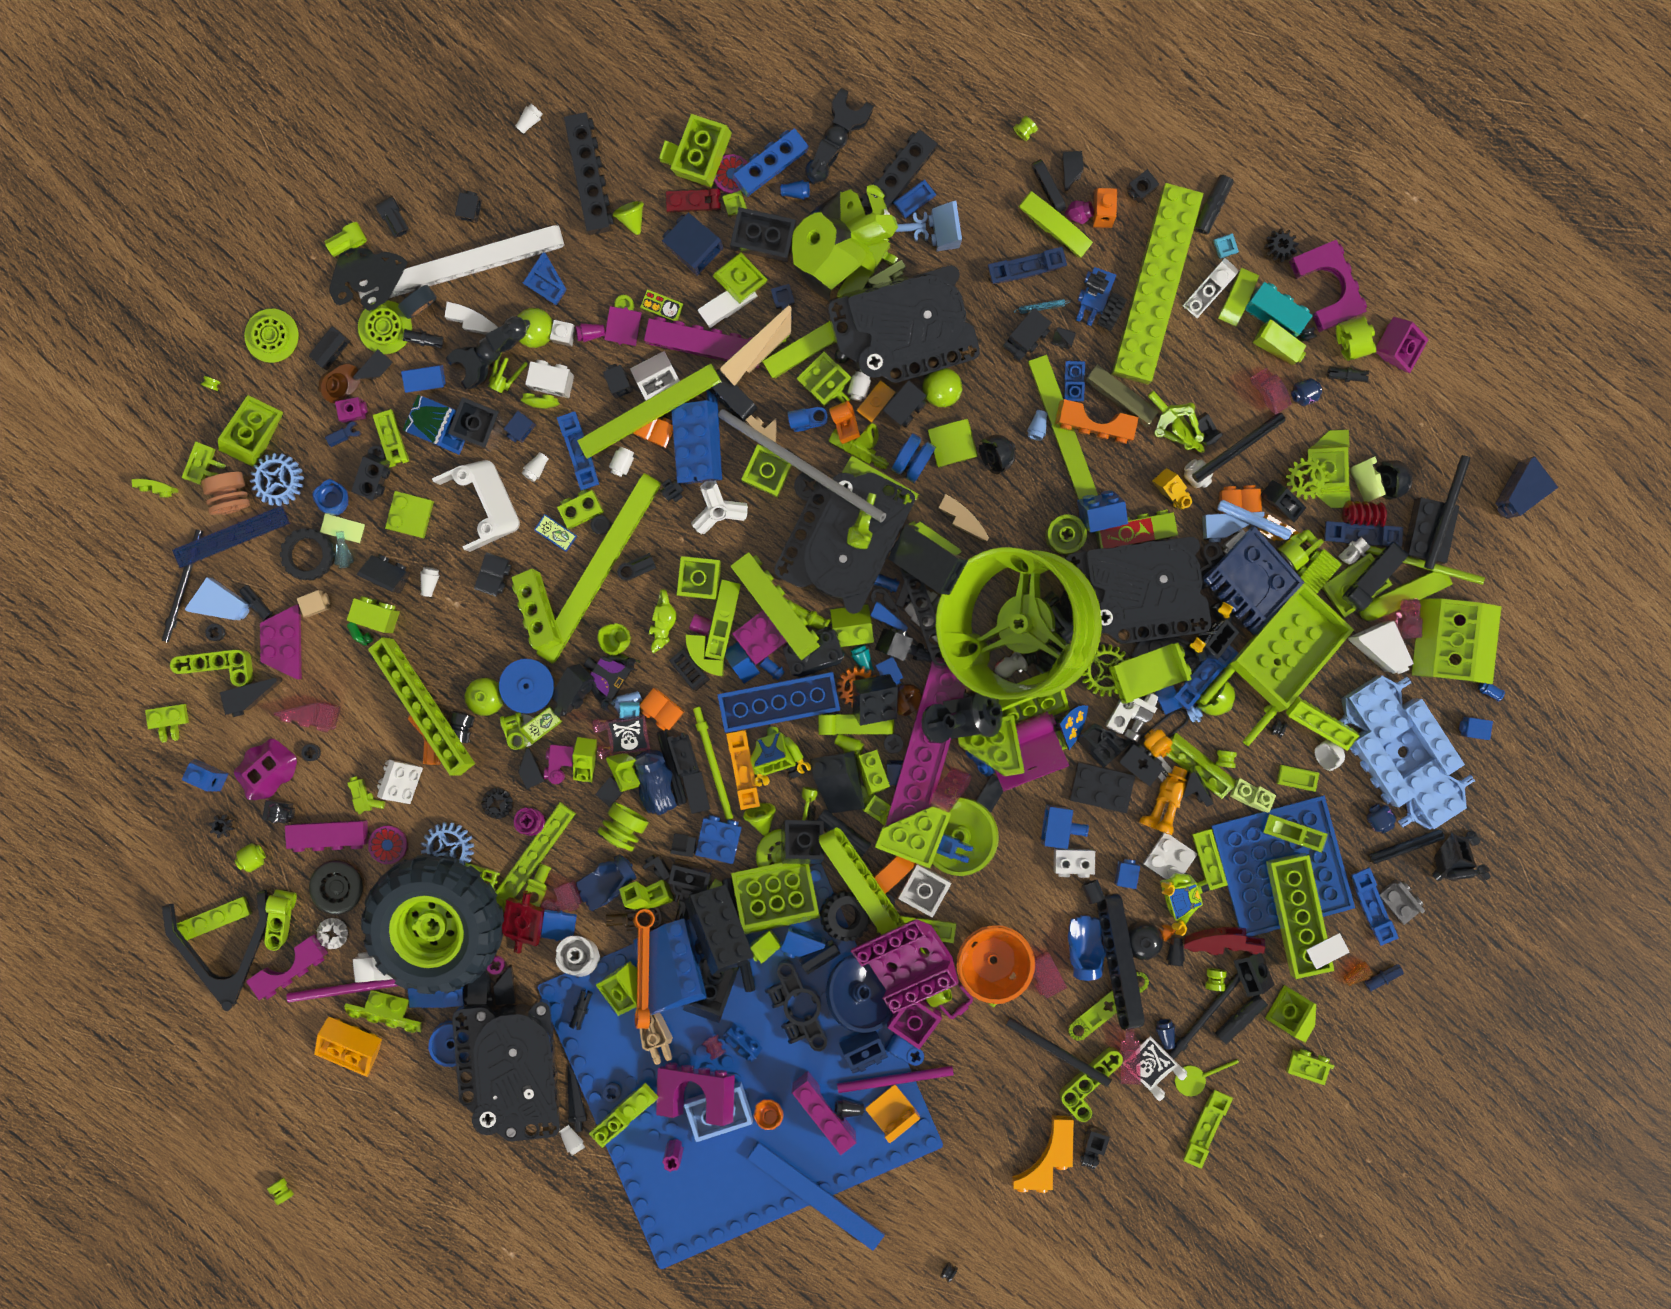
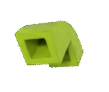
[1218,268,1259,326]
[686,635,724,676]
[619,880,674,909]

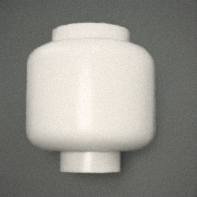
[1184,459,1213,488]

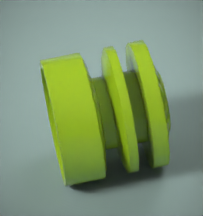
[597,802,649,851]

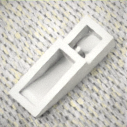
[698,291,758,328]
[445,302,498,335]

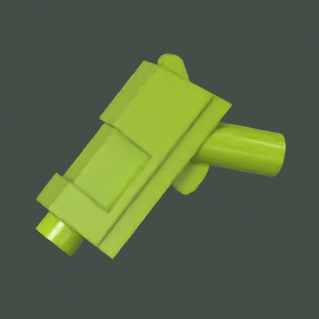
[348,776,385,814]

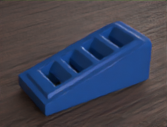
[870,602,908,632]

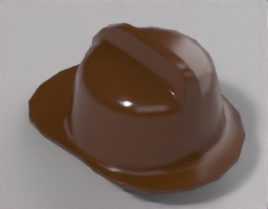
[317,364,360,403]

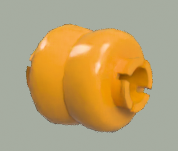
[1144,729,1173,757]

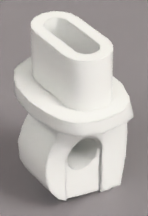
[1338,537,1370,564]

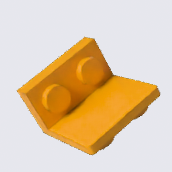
[866,1085,920,1143]

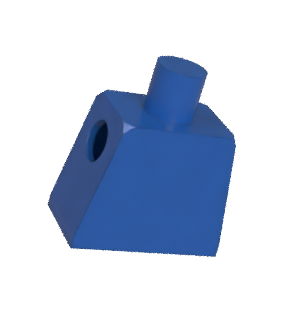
[182,759,228,791]

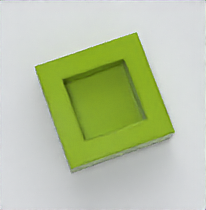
[722,191,747,216]

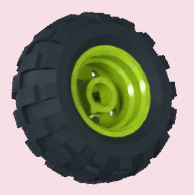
[361,854,504,994]

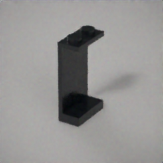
[888,524,968,595]

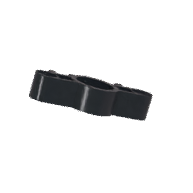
[1200,542,1252,629]
[764,960,827,1052]

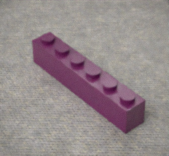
[644,317,760,368]

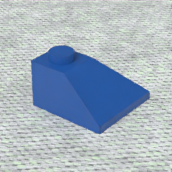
[781,926,826,958]

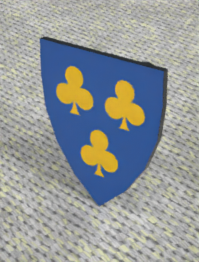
[1053,705,1088,750]

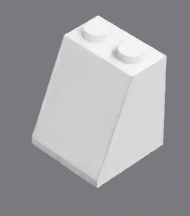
[1348,621,1414,674]

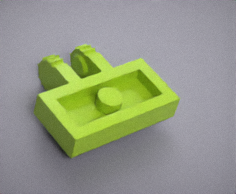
[182,442,226,485]
[145,704,189,743]

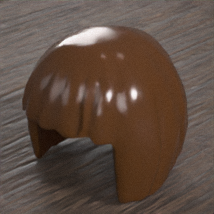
[897,684,922,716]

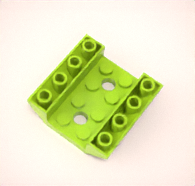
[1412,598,1502,684]

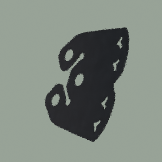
[329,248,408,311]

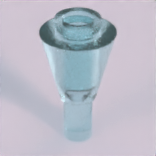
[334,531,354,568]

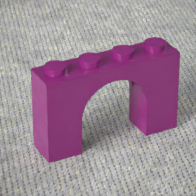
[1289,239,1367,333]
[656,1063,735,1126]
[792,1071,856,1155]

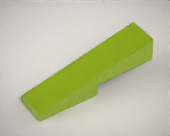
[762,321,838,379]

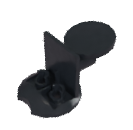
[921,692,1003,743]

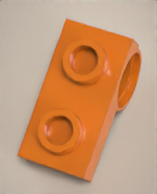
[829,401,860,444]

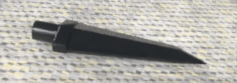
[568,1065,587,1132]

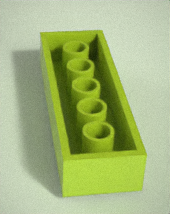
[1266,853,1334,979]

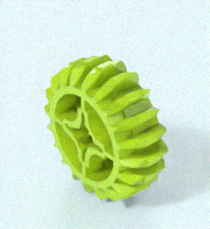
[1082,644,1130,697]

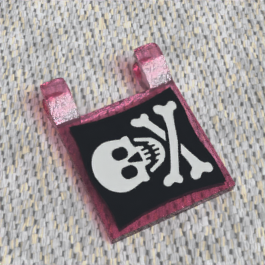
[593,715,650,759]

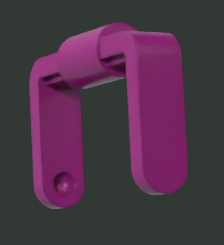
[939,983,973,1019]

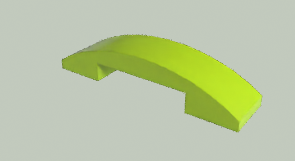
[1183,1090,1233,1169]

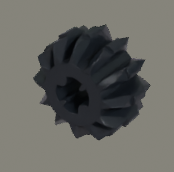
[1264,228,1299,262]

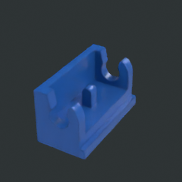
[401,365,446,393]

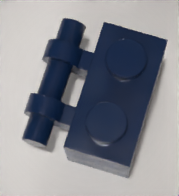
[839,1031,888,1074]

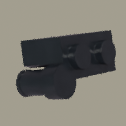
[1002,308,1052,362]

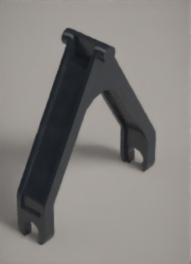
[162,890,268,1011]

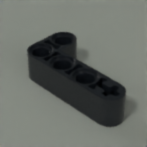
[1342,541,1409,611]

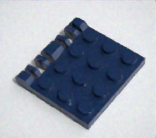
[1203,527,1305,635]

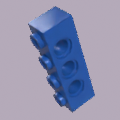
[732,128,809,198]

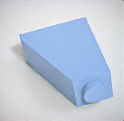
[185,577,250,620]

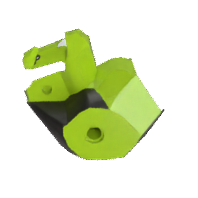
[792,185,898,301]

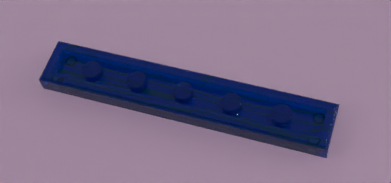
[172,505,291,568]

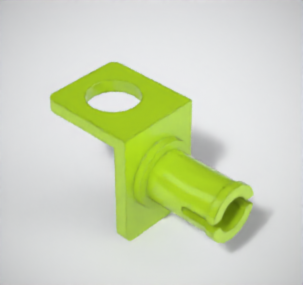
[521,864,551,907]

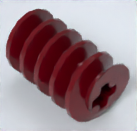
[1342,500,1387,527]

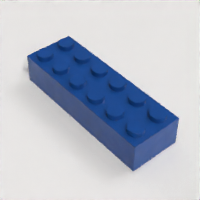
[717,672,840,733]

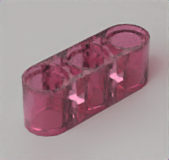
[930,767,972,813]

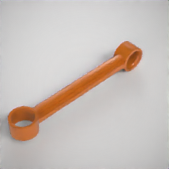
[633,909,655,1029]

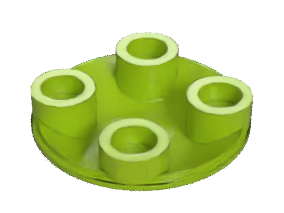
[521,393,560,409]

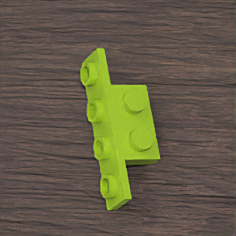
[344,990,422,1033]

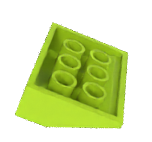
[731,863,820,934]

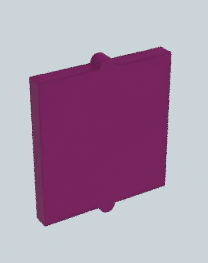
[604,306,642,346]

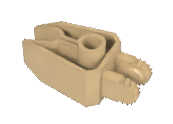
[640,1013,673,1065]

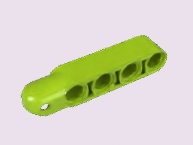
[1359,571,1453,621]

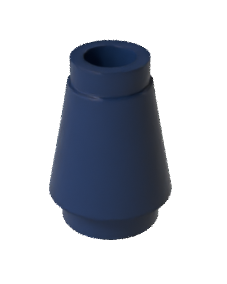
[1155,1019,1175,1049]

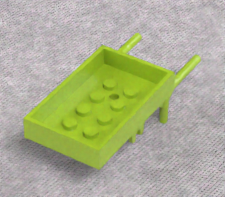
[1200,583,1354,746]

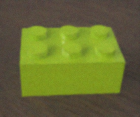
[670,114,732,187]

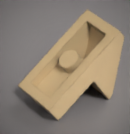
[746,415,777,442]

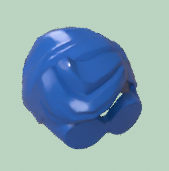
[312,479,349,516]

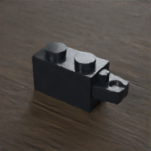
[552,664,595,718]

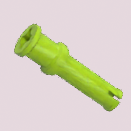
[783,597,831,630]

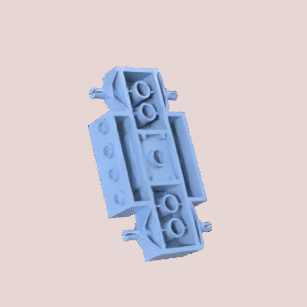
[1339,675,1475,829]

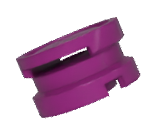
[514,807,545,836]

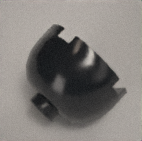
[979,434,1016,475]
[1376,460,1413,500]
[1128,921,1163,960]

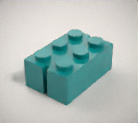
[1245,282,1313,338]

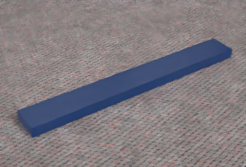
[748,1142,885,1251]

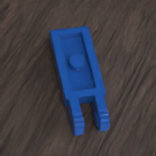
[936,834,973,863]

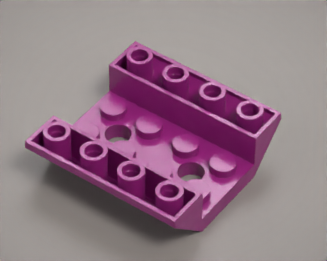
[851,919,958,1014]

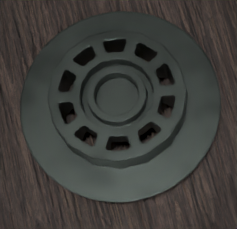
[309,860,363,915]

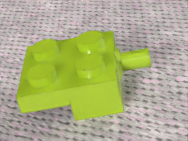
[797,352,852,407]

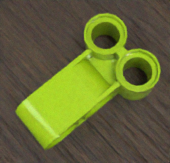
[265,889,297,951]

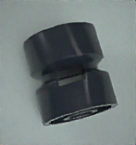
[448,711,475,743]

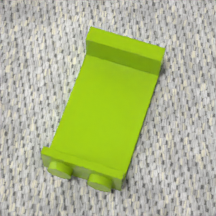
[1109,643,1192,704]

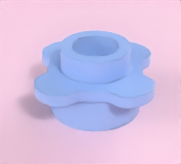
[1187,704,1203,722]

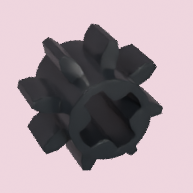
[1085,271,1109,297]
[660,478,684,502]
[209,814,235,838]

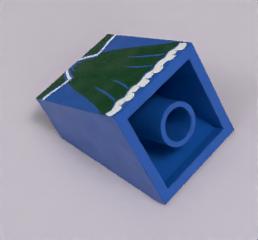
[403,395,464,455]

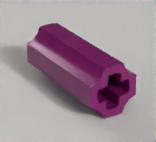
[662,1139,684,1172]

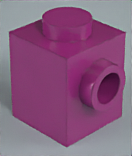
[335,397,368,423]

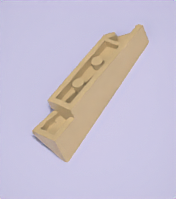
[720,305,792,386]

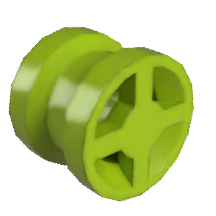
[1013,116,1038,141]
[1216,750,1237,768]

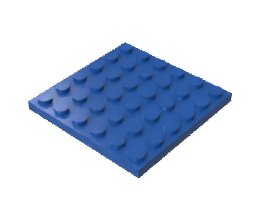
[1210,795,1355,936]

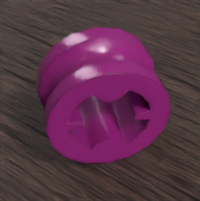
[487,956,505,974]

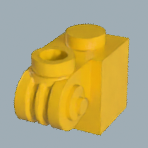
[1152,468,1192,510]

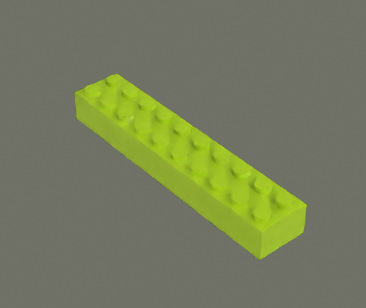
[1111,183,1204,385]

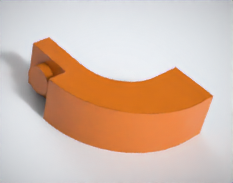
[873,855,917,894]

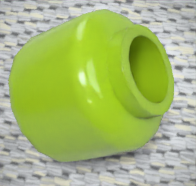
[235,843,266,872]

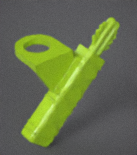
[829,423,889,469]

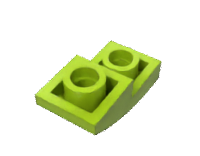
[132,479,178,497]

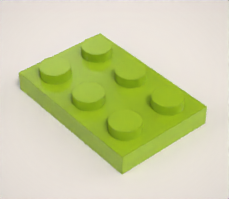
[1322,553,1393,618]

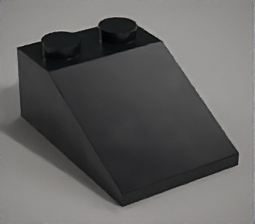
[810,751,865,813]
[683,959,739,1023]

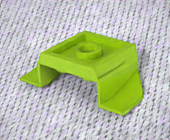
[1308,430,1351,508]

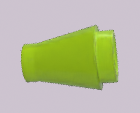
[834,734,865,758]

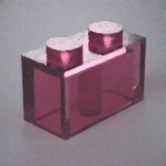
[1033,951,1067,999]

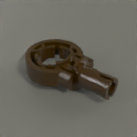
[606,907,662,933]

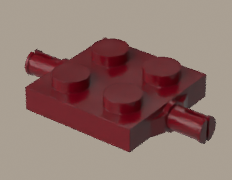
[502,891,545,954]

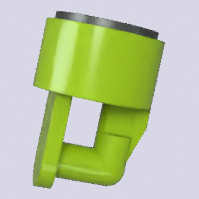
[1277,530,1324,572]

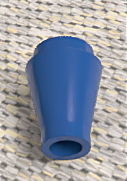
[781,180,810,199]

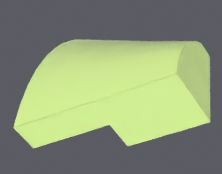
[1349,457,1385,502]

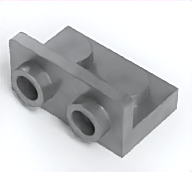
[1379,879,1425,925]

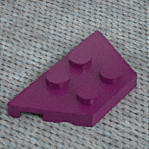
[260,605,302,679]

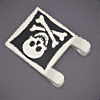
[1122,1036,1187,1101]

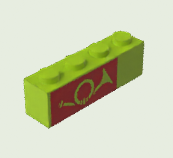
[1095,510,1178,549]

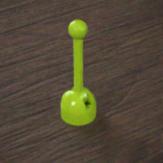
[802,787,818,820]

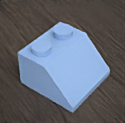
[928,201,962,251]

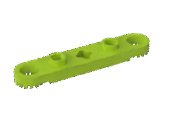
[1068,972,1149,1041]

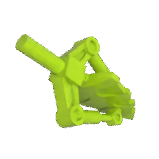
[1148,391,1205,453]

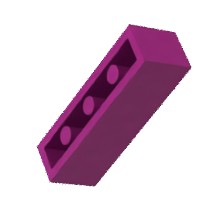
[285,820,368,852]

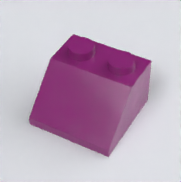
[1376,317,1429,373]

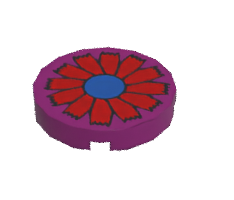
[714,154,752,194]
[368,825,408,864]

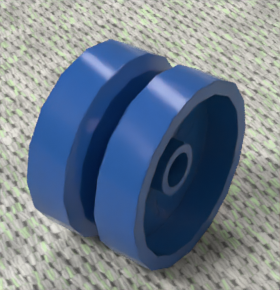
[891,433,936,483]
[428,1019,469,1067]

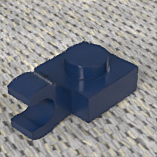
[771,284,795,320]

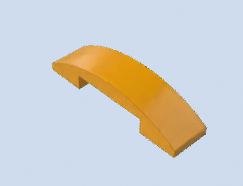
[726,730,760,810]

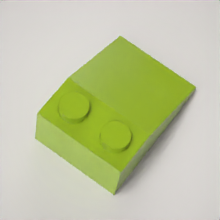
[218,395,283,467]

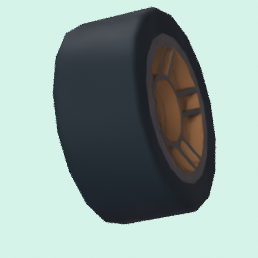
[398,285,437,319]

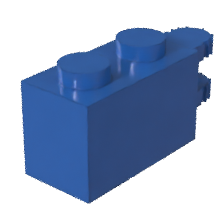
[1076,267,1116,326]

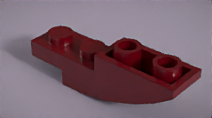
[1184,927,1265,955]

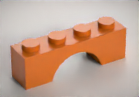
[1055,399,1139,444]

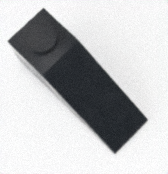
[219,677,282,717]

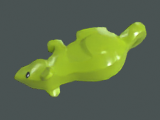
[649,589,676,653]

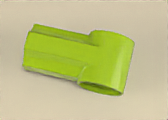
[324,222,367,257]

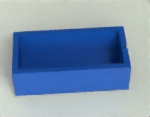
[671,400,722,484]

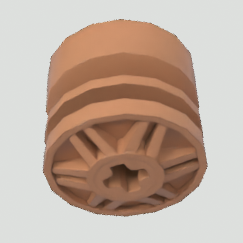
[201,472,250,515]

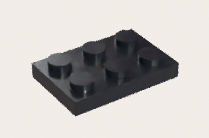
[1069,762,1135,813]

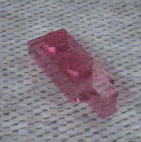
[1120,1030,1141,1085]

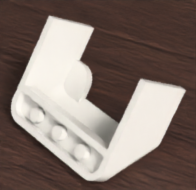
[432,460,520,552]

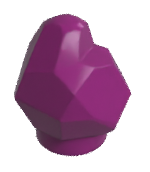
[1065,201,1094,224]

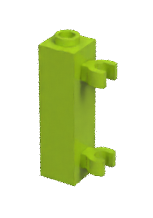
[837,238,898,297]

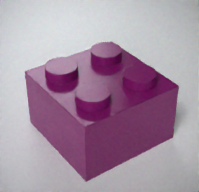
[732,610,787,665]
[887,1000,942,1050]

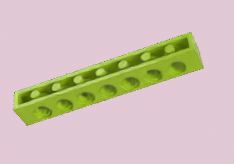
[368,637,475,776]

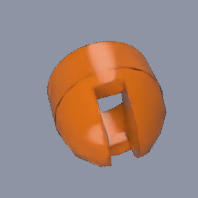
[1159,924,1176,942]

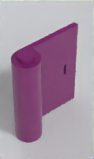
[995,711,1069,792]

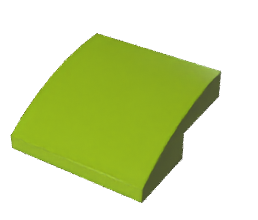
[928,419,978,467]

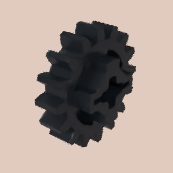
[1035,637,1070,674]

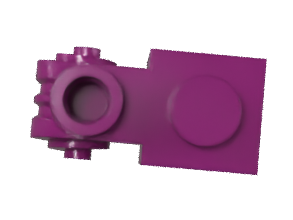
[544,744,575,784]

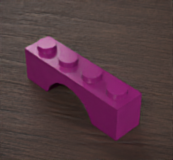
[246,934,328,1000]

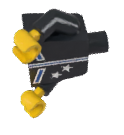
[1190,602,1239,661]

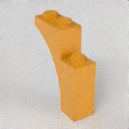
[1012,1115,1074,1193]

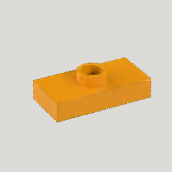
[856,380,896,423]

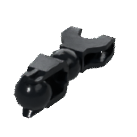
[805,88,874,184]
[446,316,531,390]

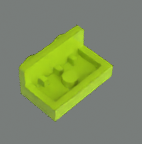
[1286,1049,1334,1085]

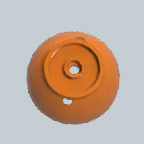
[957,925,1035,1004]

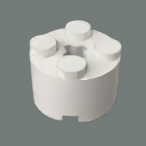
[556,936,600,977]

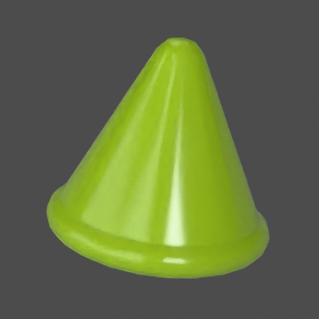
[613,201,644,235]
[743,803,776,836]

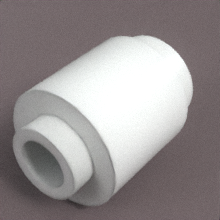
[847,371,871,402]
[609,447,634,477]

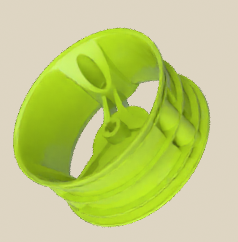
[936,547,1102,700]

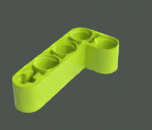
[170,650,253,687]
[818,714,894,735]
[1060,1047,1123,1122]

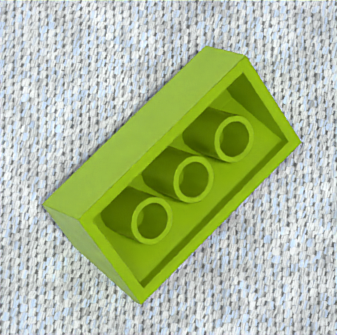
[999,671,1070,723]

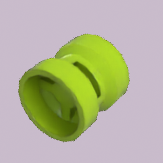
[1205,968,1227,991]
[267,1178,294,1205]

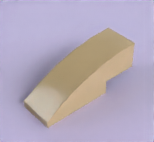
[938,494,989,542]

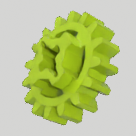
[1286,457,1330,500]

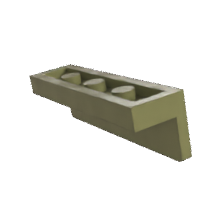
[1085,364,1159,427]

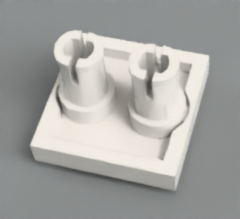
[377,760,423,804]

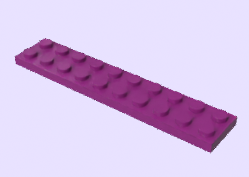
[885,657,966,827]

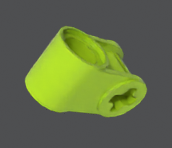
[500,712,529,750]

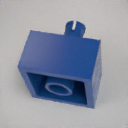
[1041,804,1089,849]

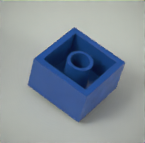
[1077,490,1128,533]

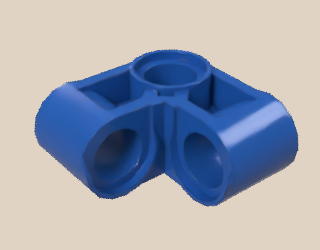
[788,407,828,432]

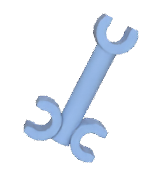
[895,212,929,241]

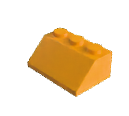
[314,1016,382,1077]

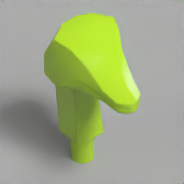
[847,493,876,549]

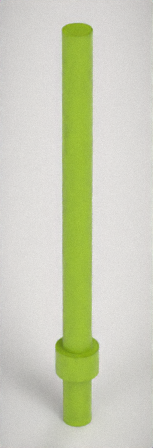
[1366,545,1485,585]
[693,707,733,820]

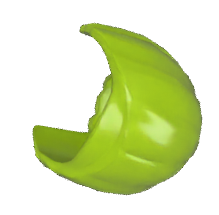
[598,623,631,655]

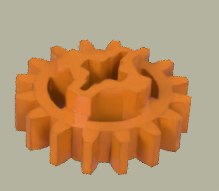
[837,665,876,708]

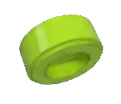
[614,295,634,310]

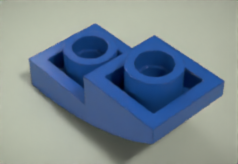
[1064,360,1085,401]

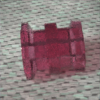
[701,1034,726,1060]

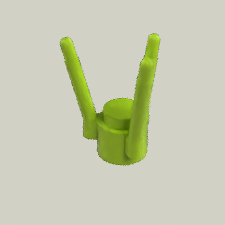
[488,353,528,393]

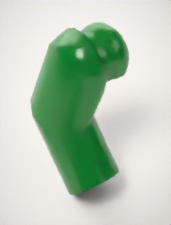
[347,622,374,646]

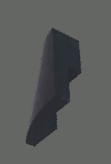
[1077,723,1133,768]

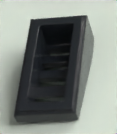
[669,648,710,691]

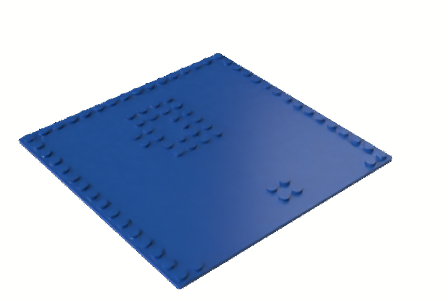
[538,864,943,1269]

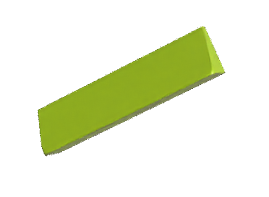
[1166,733,1236,799]

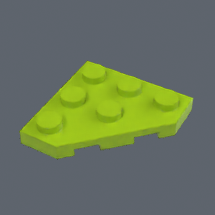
[958,715,1024,776]
[875,806,951,868]

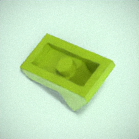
[606,753,640,792]

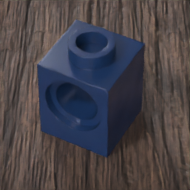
[504,411,536,443]

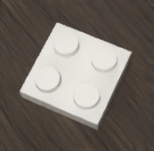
[1143,833,1197,879]

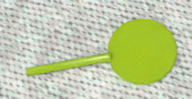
[1175,1060,1239,1097]

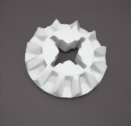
[316,918,348,949]

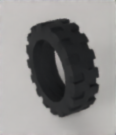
[279,528,335,580]

